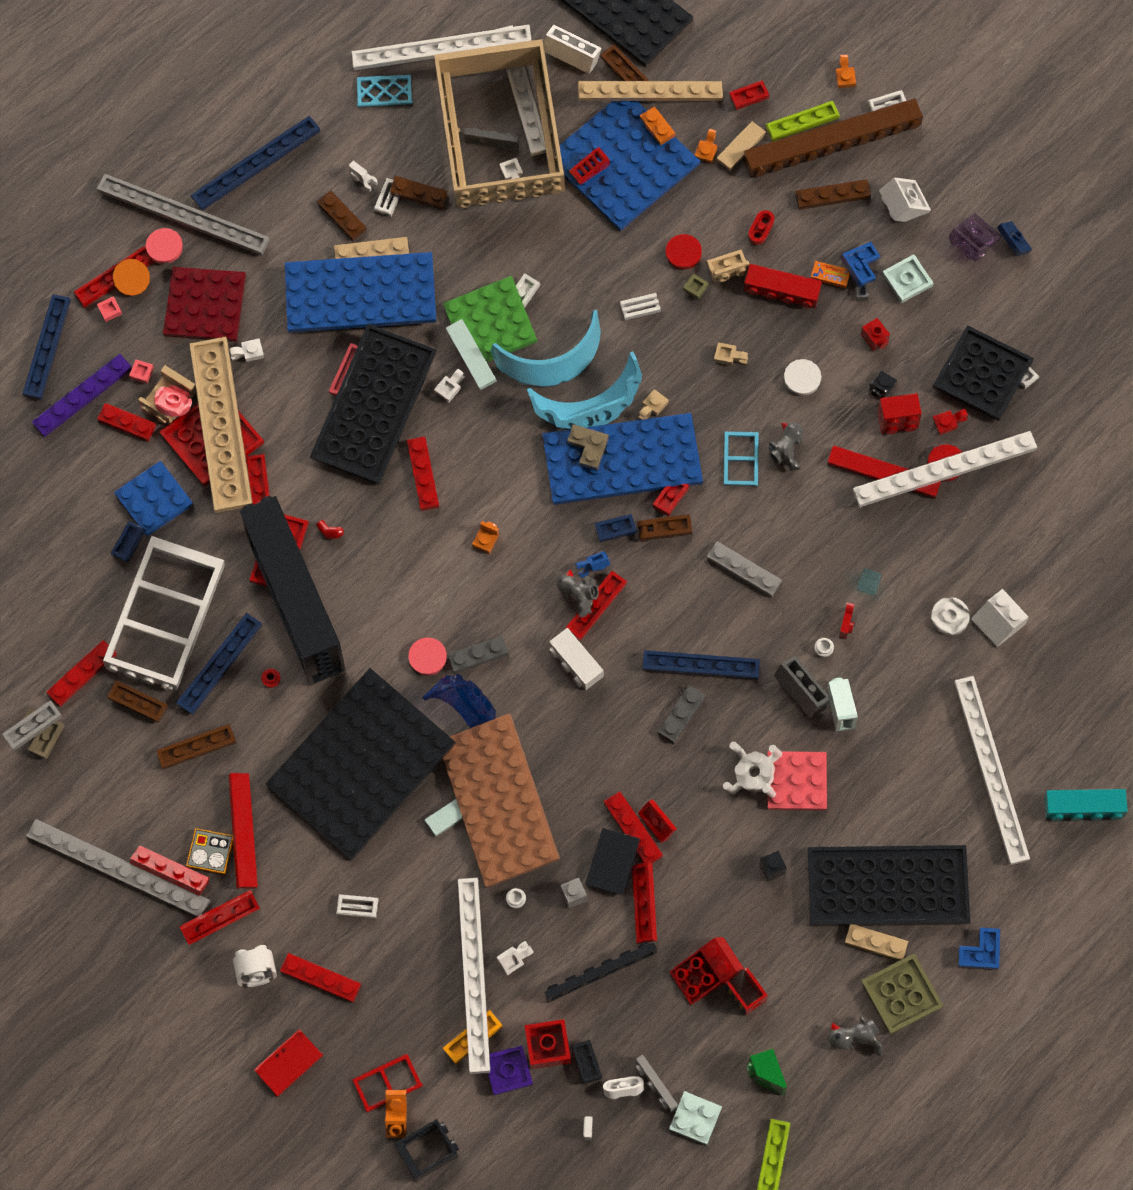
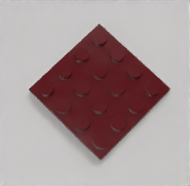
[163,267,246,342]

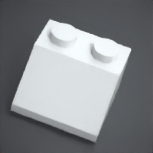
[879,178,931,222]
[971,589,1028,647]

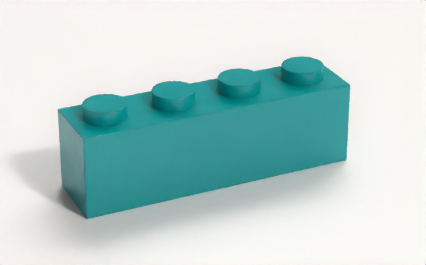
[1044,789,1128,821]

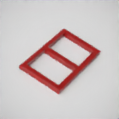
[352,1054,423,1112]

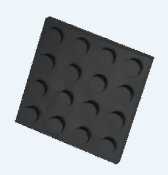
[932,325,1034,421]

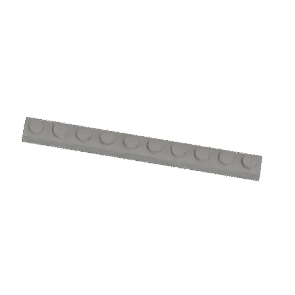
[97,174,270,256]
[26,819,210,917]

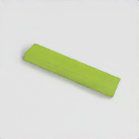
[766,101,840,142]
[757,1119,790,1190]

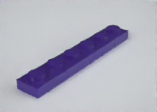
[32,354,132,437]

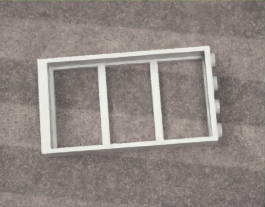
[103,536,224,691]

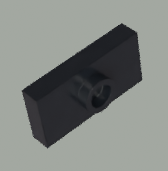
[571,1039,602,1085]

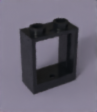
[395,1119,459,1182]

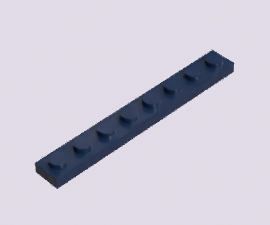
[191,116,321,211]

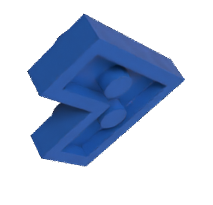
[840,242,881,287]
[958,928,1000,970]

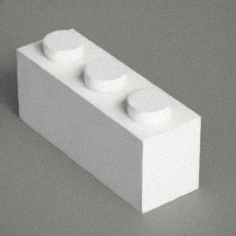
[543,25,601,74]
[549,628,604,690]

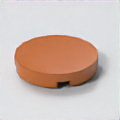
[113,259,150,296]

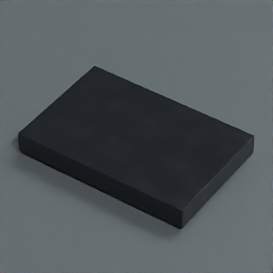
[585,828,641,896]

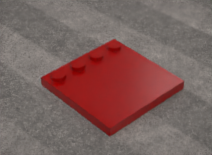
[160,403,265,487]

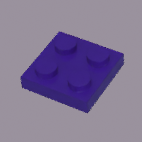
[488,1045,533,1096]

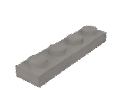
[707,541,782,598]

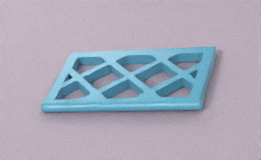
[357,75,413,107]

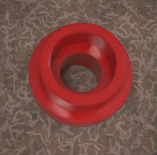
[261,669,281,688]

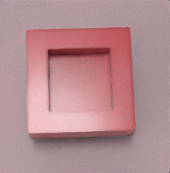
[97,296,122,322]
[129,360,154,384]

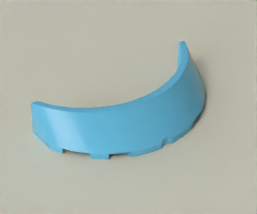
[490,310,601,387]
[527,351,642,429]

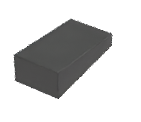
[854,280,869,301]

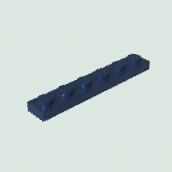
[22,294,71,400]
[176,613,262,716]
[642,650,760,680]

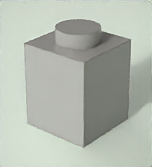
[561,878,587,908]

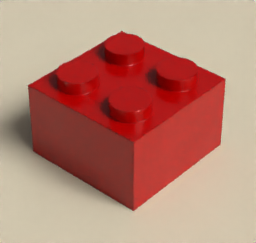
[877,393,922,434]
[525,1019,571,1069]

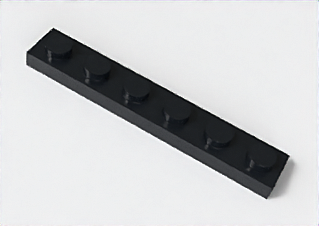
[544,942,657,1003]

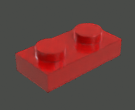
[729,80,770,110]
[653,484,689,517]
[638,799,677,843]

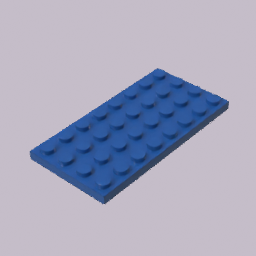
[285,252,436,333]
[542,413,703,505]

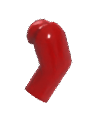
[316,520,344,539]

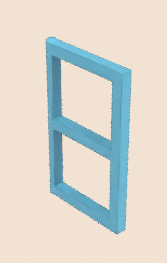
[724,432,759,487]

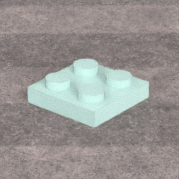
[882,255,934,303]
[669,1091,722,1145]

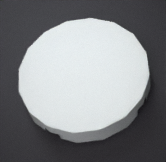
[784,359,821,396]
[931,597,970,636]

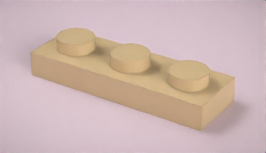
[845,925,908,961]

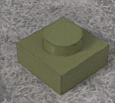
[683,274,709,300]

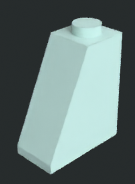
[828,678,858,731]

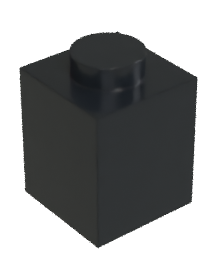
[760,850,787,881]

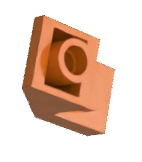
[385,1090,407,1138]

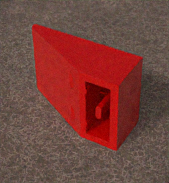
[669,937,744,1005]

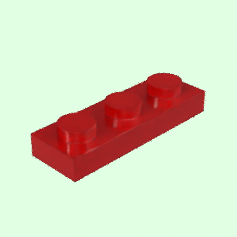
[97,403,156,442]

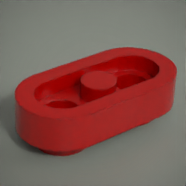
[748,210,775,245]

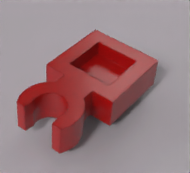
[839,603,855,639]

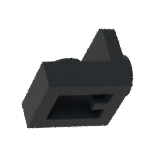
[869,370,897,398]

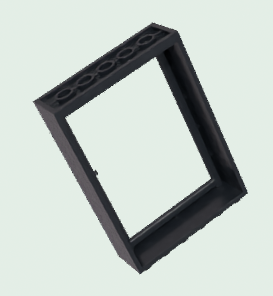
[239,496,346,686]

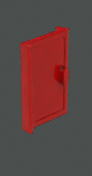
[254,1029,323,1097]

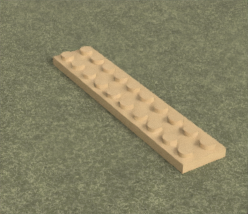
[190,337,253,513]

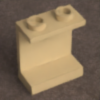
[138,365,197,424]

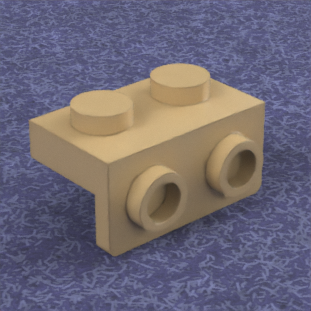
[707,250,750,283]

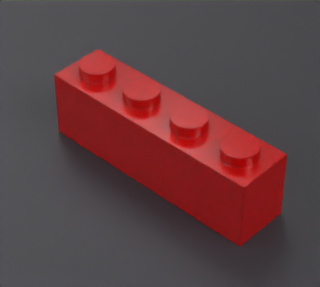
[744,264,822,309]

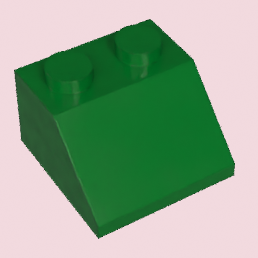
[746,1049,787,1095]

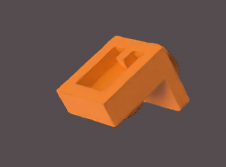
[472,521,499,554]

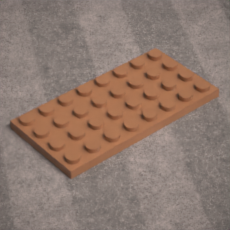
[443,714,560,888]

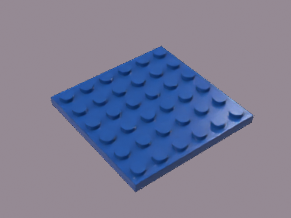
[546,101,700,231]

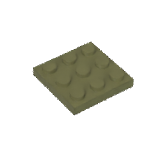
[861,954,944,1035]

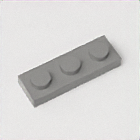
[2,700,62,751]
[635,1055,678,1113]

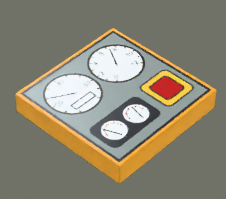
[186,828,233,875]

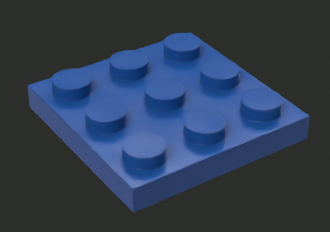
[114,461,193,537]

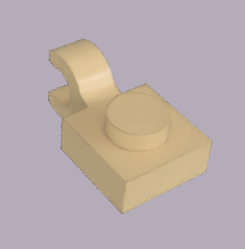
[714,342,748,365]
[638,389,669,420]

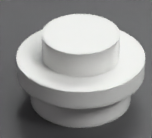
[814,638,834,657]
[506,888,526,908]

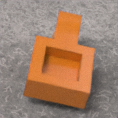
[836,55,856,88]
[695,129,717,164]

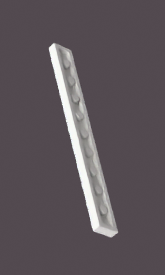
[352,25,532,70]
[853,431,1037,508]
[954,676,1030,865]
[458,878,490,1074]

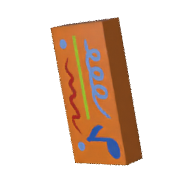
[811,261,850,289]

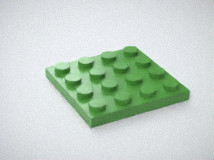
[443,276,538,362]

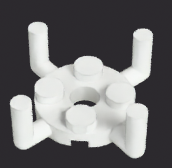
[723,742,782,798]

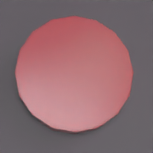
[146,228,183,264]
[154,385,192,417]
[408,638,447,676]

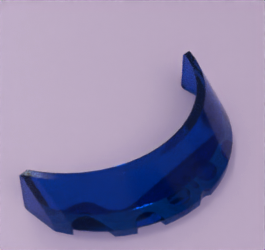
[422,674,496,729]

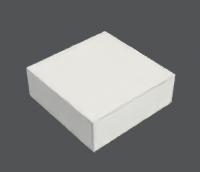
[1020,367,1039,389]
[583,1116,593,1141]

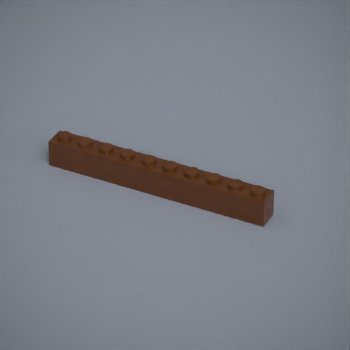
[743,98,923,178]

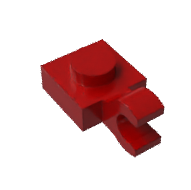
[933,409,968,435]

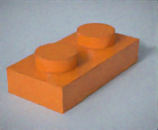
[640,107,675,146]

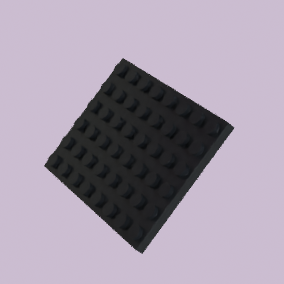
[266,668,457,861]

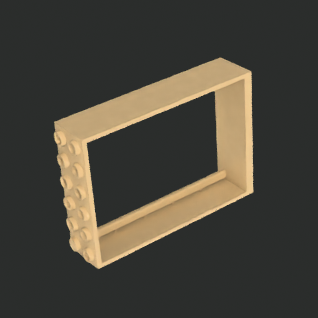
[434,39,565,208]

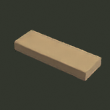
[717,121,766,171]

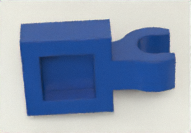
[575,551,611,578]

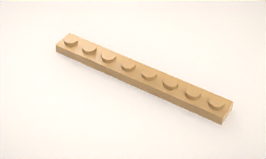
[578,81,723,101]

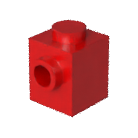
[861,318,890,351]

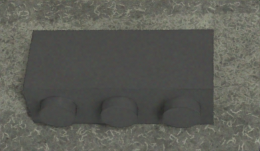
[774,656,831,719]

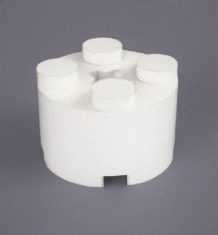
[233,945,277,987]

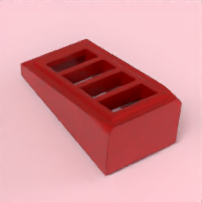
[569,147,610,185]

